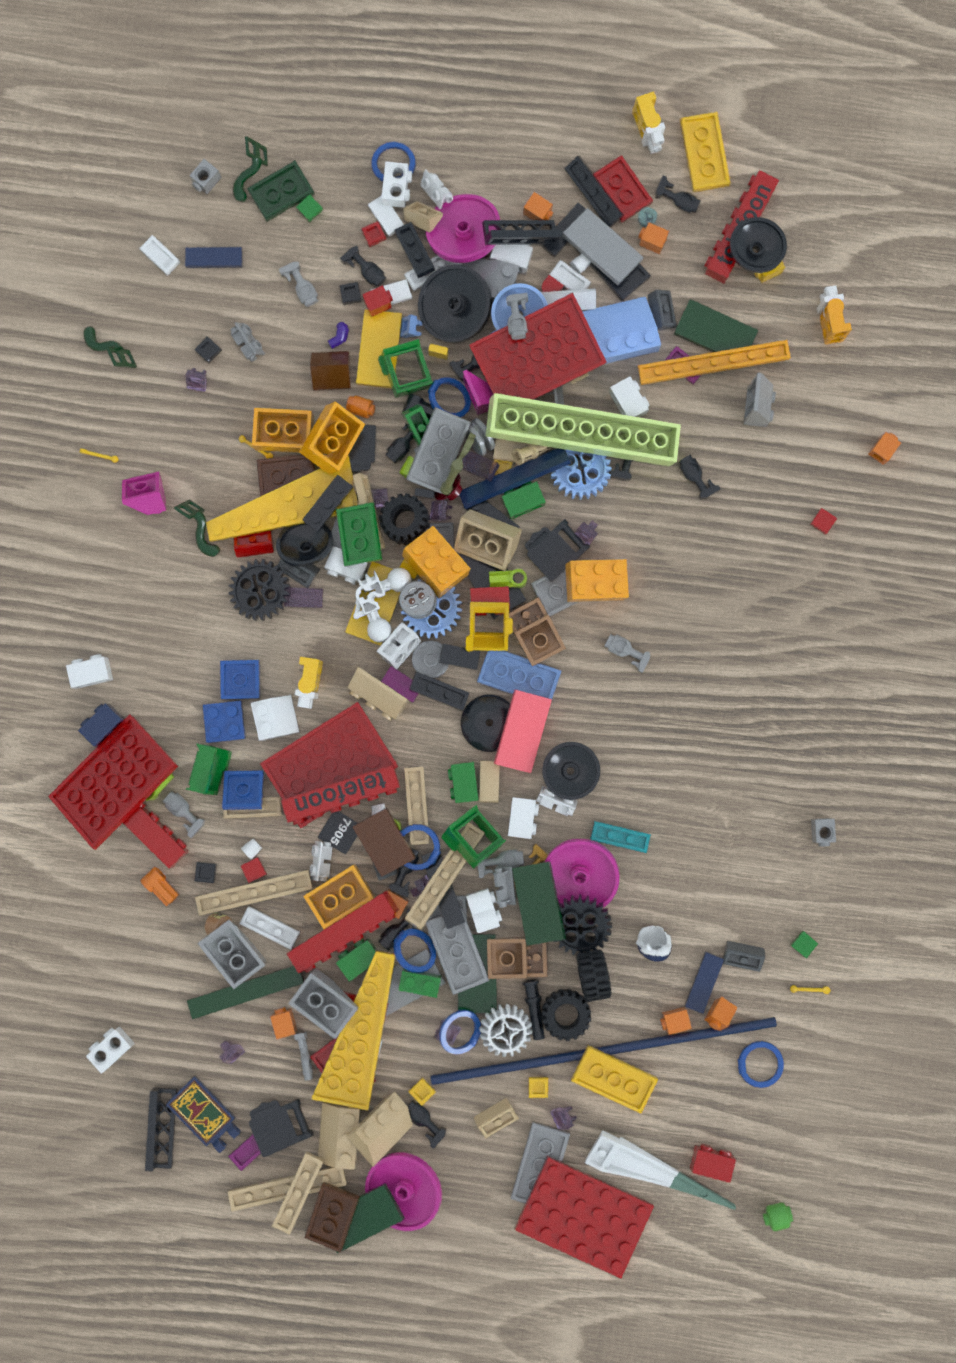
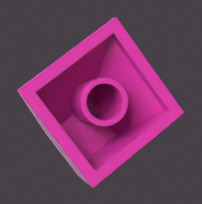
[463,370,493,415]
[122,471,166,515]

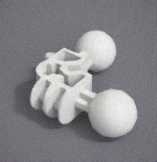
[353,568,412,642]

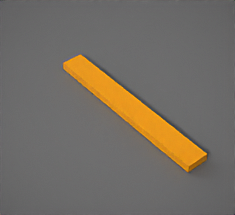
[637,340,791,385]

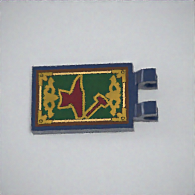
[166,1075,241,1154]

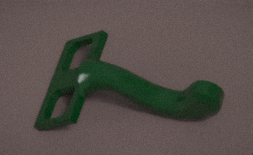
[233,136,268,202]
[83,326,137,368]
[174,499,220,557]

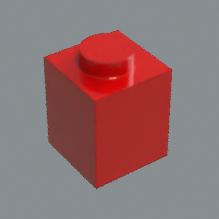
[362,285,393,317]

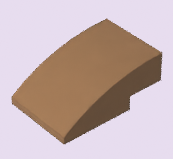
[509,597,566,666]
[487,937,549,979]

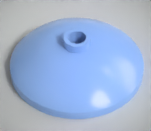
[491,283,548,330]

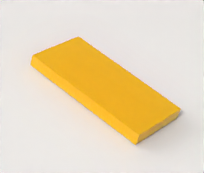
[680,112,731,192]
[356,309,402,388]
[345,562,401,646]
[571,1045,658,1114]

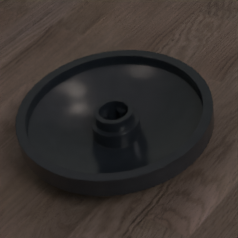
[418,265,492,343]

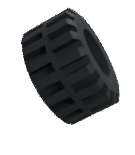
[379,493,431,546]
[576,949,612,1002]
[542,989,591,1041]

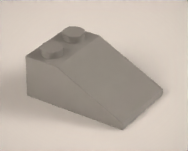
[463,259,519,304]
[743,373,776,427]
[198,919,266,989]
[288,967,359,1039]

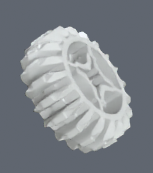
[479,1004,532,1057]

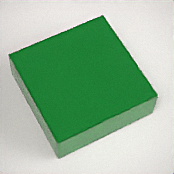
[296,195,323,222]
[790,931,818,959]

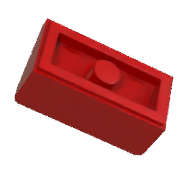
[234,530,274,558]

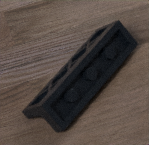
[482,220,562,245]
[145,1087,177,1171]

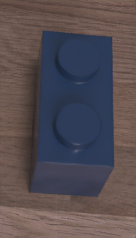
[78,703,124,747]

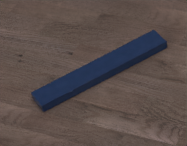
[459,448,571,509]

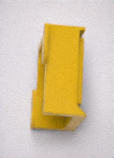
[466,602,513,652]

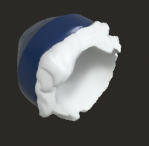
[636,925,672,962]

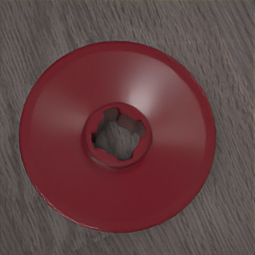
[435,473,462,501]

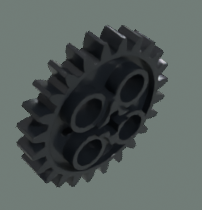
[228,559,291,621]
[553,894,612,955]

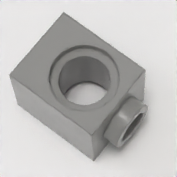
[189,159,222,194]
[811,818,836,847]

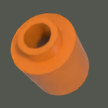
[346,395,376,419]

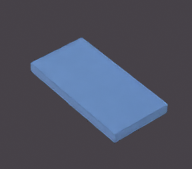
[477,651,561,699]

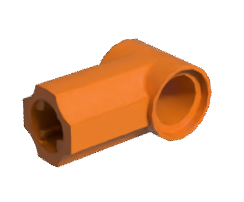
[140,866,180,907]

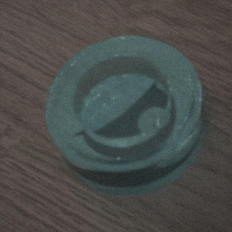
[638,207,657,228]

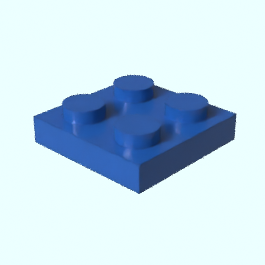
[220,660,260,699]
[203,701,246,743]
[222,771,264,810]

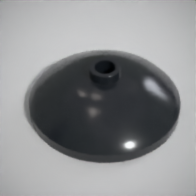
[729,217,787,273]
[276,523,333,567]
[461,695,510,752]
[542,742,600,800]

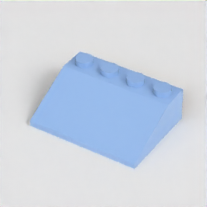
[582,297,661,364]

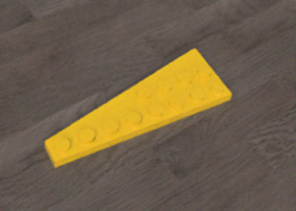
[206,456,358,542]
[312,951,396,1110]

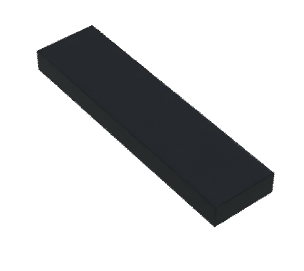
[564,155,624,228]
[421,852,466,929]

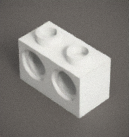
[381,162,412,208]
[377,622,421,670]
[86,1026,135,1074]

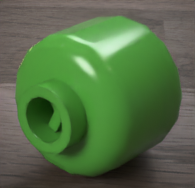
[763,1202,793,1231]

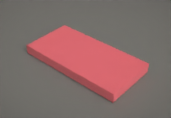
[494,689,552,773]

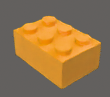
[299,401,365,474]
[252,408,314,453]
[402,526,471,598]
[565,559,629,602]
[303,864,375,929]

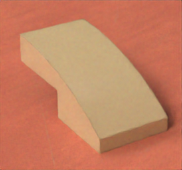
[479,761,500,803]

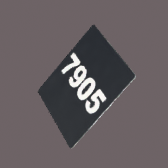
[318,811,358,855]

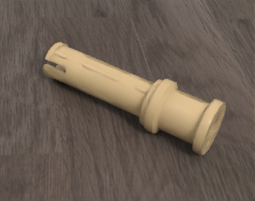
[512,443,553,465]

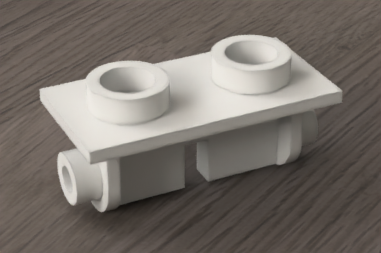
[421,170,453,209]
[536,786,578,816]
[309,841,333,881]

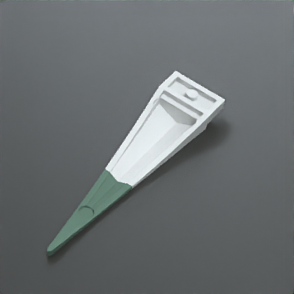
[585,1130,736,1210]

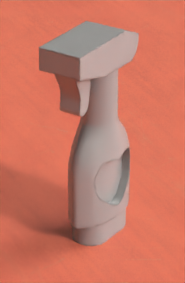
[279,262,318,307]
[506,293,528,340]
[604,634,650,673]
[162,791,205,838]
[478,849,524,878]
[294,1031,313,1081]

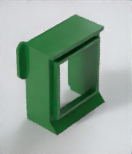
[378,339,433,398]
[186,743,232,795]
[442,805,506,869]

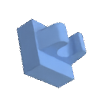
[400,315,422,338]

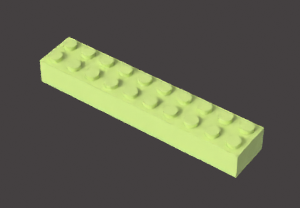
[485,393,681,466]

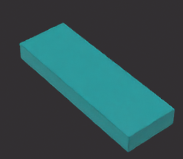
[590,821,651,853]

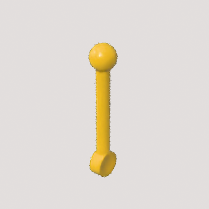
[239,435,273,458]
[79,448,118,463]
[790,985,830,994]

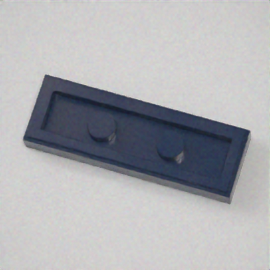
[185,247,243,268]
[684,952,724,1014]

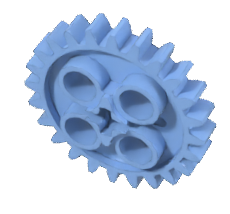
[550,450,612,500]
[401,579,462,639]

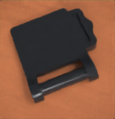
[348,425,376,473]
[525,519,591,582]
[249,1098,314,1157]

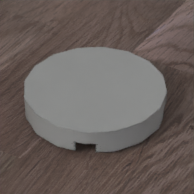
[412,641,449,678]

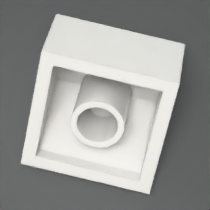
[251,695,299,741]

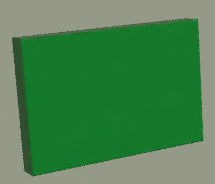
[336,502,382,567]

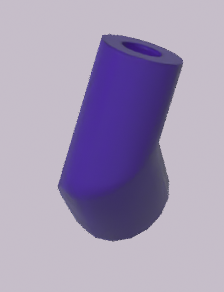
[327,322,349,349]

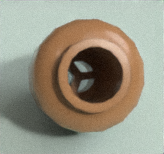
[205,913,233,935]

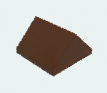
[310,351,351,391]

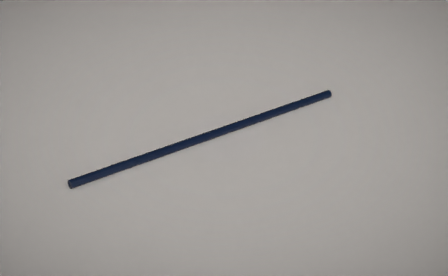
[430,1017,777,1085]

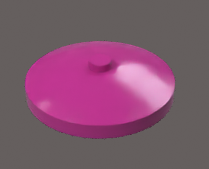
[426,194,500,263]
[544,839,620,908]
[365,1152,442,1231]

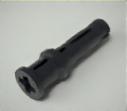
[522,979,545,1040]

